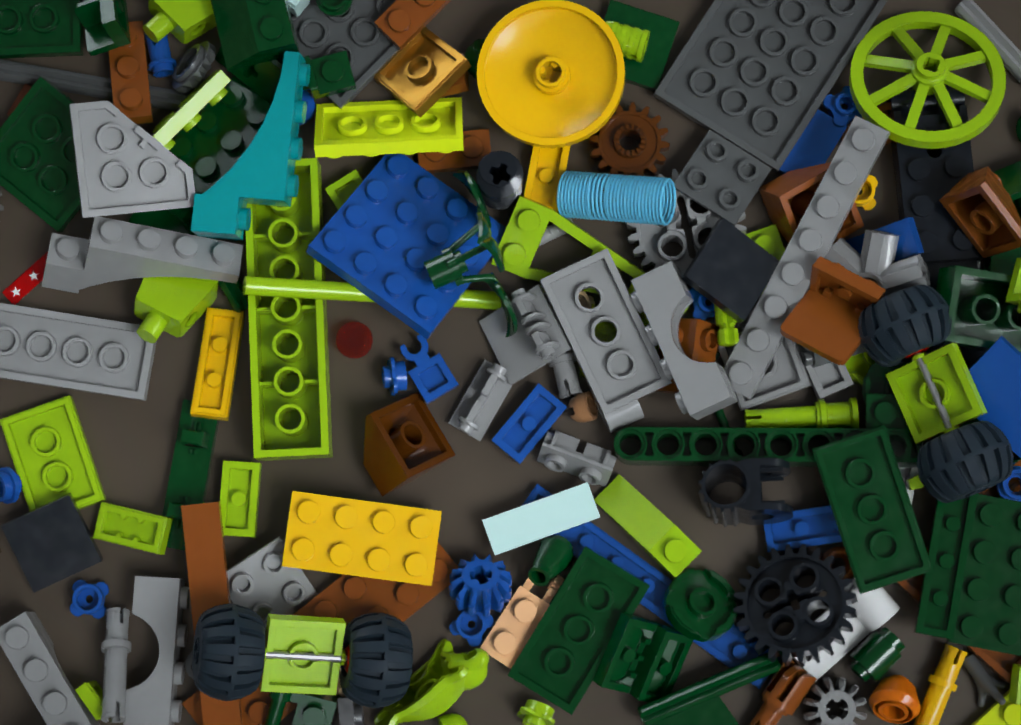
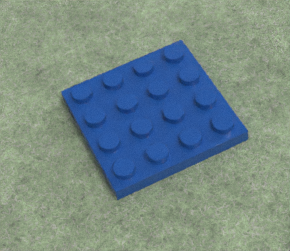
[306,154,506,340]

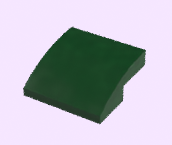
[593,612,693,702]

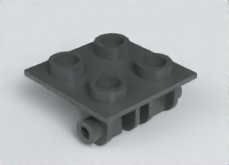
[674,130,772,226]

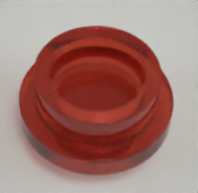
[336,322,373,359]

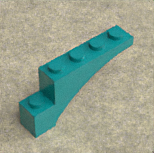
[191,51,311,240]

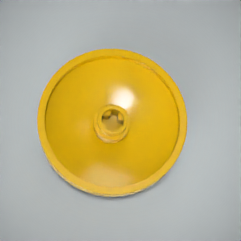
[477,0,626,148]

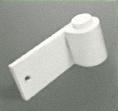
[793,577,900,682]

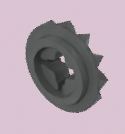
[172,41,216,94]

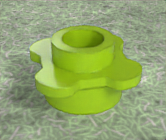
[517,699,555,725]

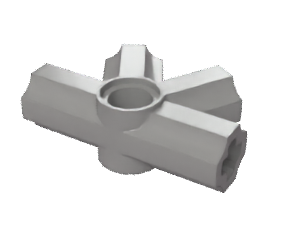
[825,229,931,296]

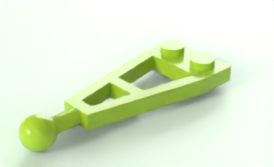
[491,195,689,314]

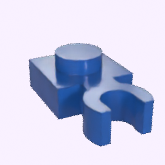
[400,335,459,405]

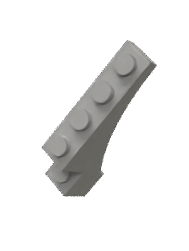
[41,216,243,294]

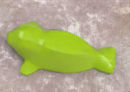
[374,639,490,725]

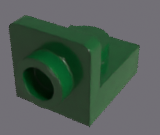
[303,50,356,100]

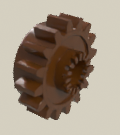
[589,102,670,177]

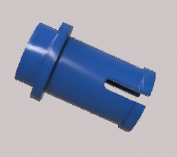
[144,33,177,78]

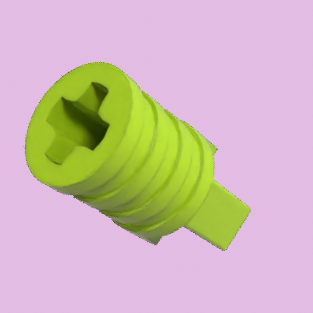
[606,21,650,63]

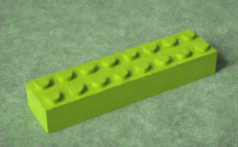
[245,158,333,461]

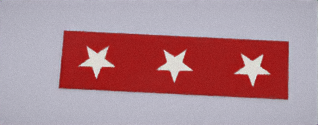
[2,251,48,305]

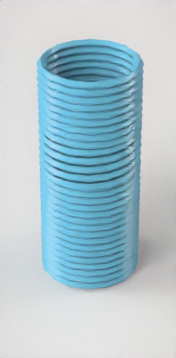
[556,171,676,226]

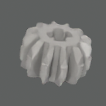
[802,677,867,725]

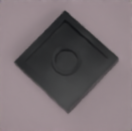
[681,218,779,323]
[1,493,103,593]

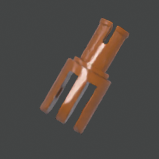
[749,660,817,725]

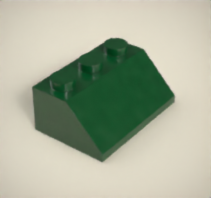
[211,0,300,71]

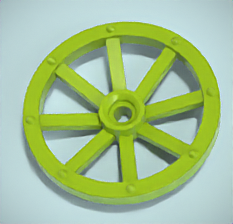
[849,11,1006,149]

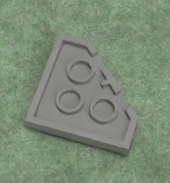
[69,100,195,218]

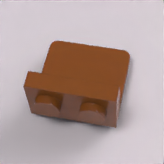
[780,256,886,365]

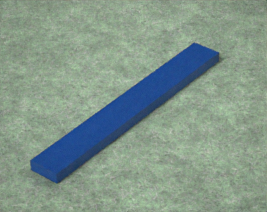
[522,484,781,689]

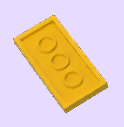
[281,491,442,586]

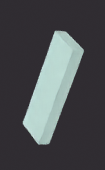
[482,482,600,556]

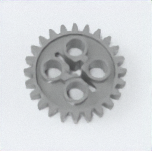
[627,169,747,285]

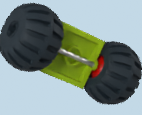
[858,285,1014,503]
[192,603,413,708]

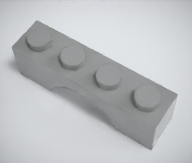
[630,261,738,420]
[123,576,190,725]
[0,612,101,725]

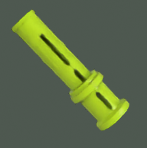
[744,397,859,428]

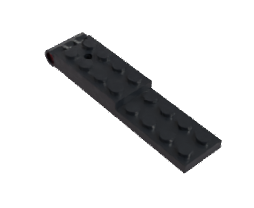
[886,84,986,369]

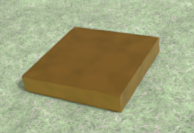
[374,27,471,118]

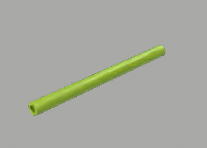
[243,276,502,310]

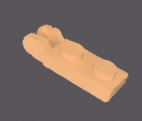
[480,575,565,669]

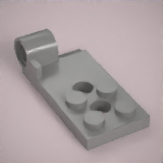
[540,248,672,433]

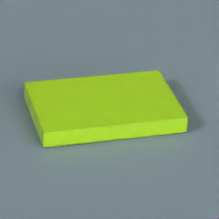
[0,395,106,511]

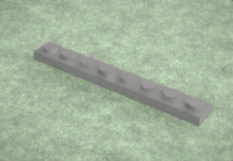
[724,115,890,399]

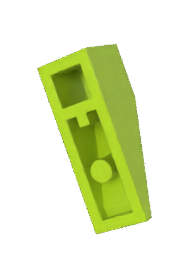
[594,474,702,579]

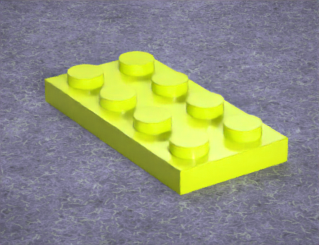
[314,97,464,159]

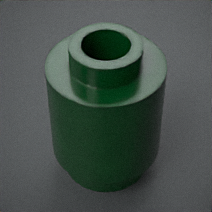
[849,626,905,682]

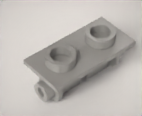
[448,360,512,441]
[537,430,617,487]

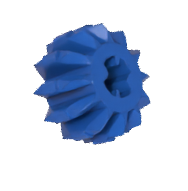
[449,553,512,618]

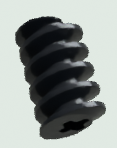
[476,151,524,210]

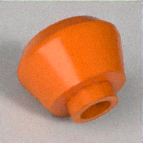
[869,675,921,724]

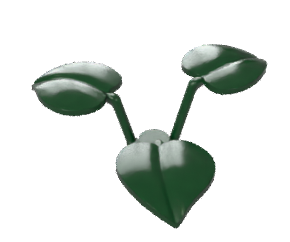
[424,171,518,337]

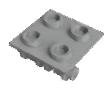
[479,284,572,385]
[227,536,318,630]

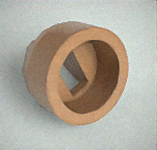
[567,391,598,423]

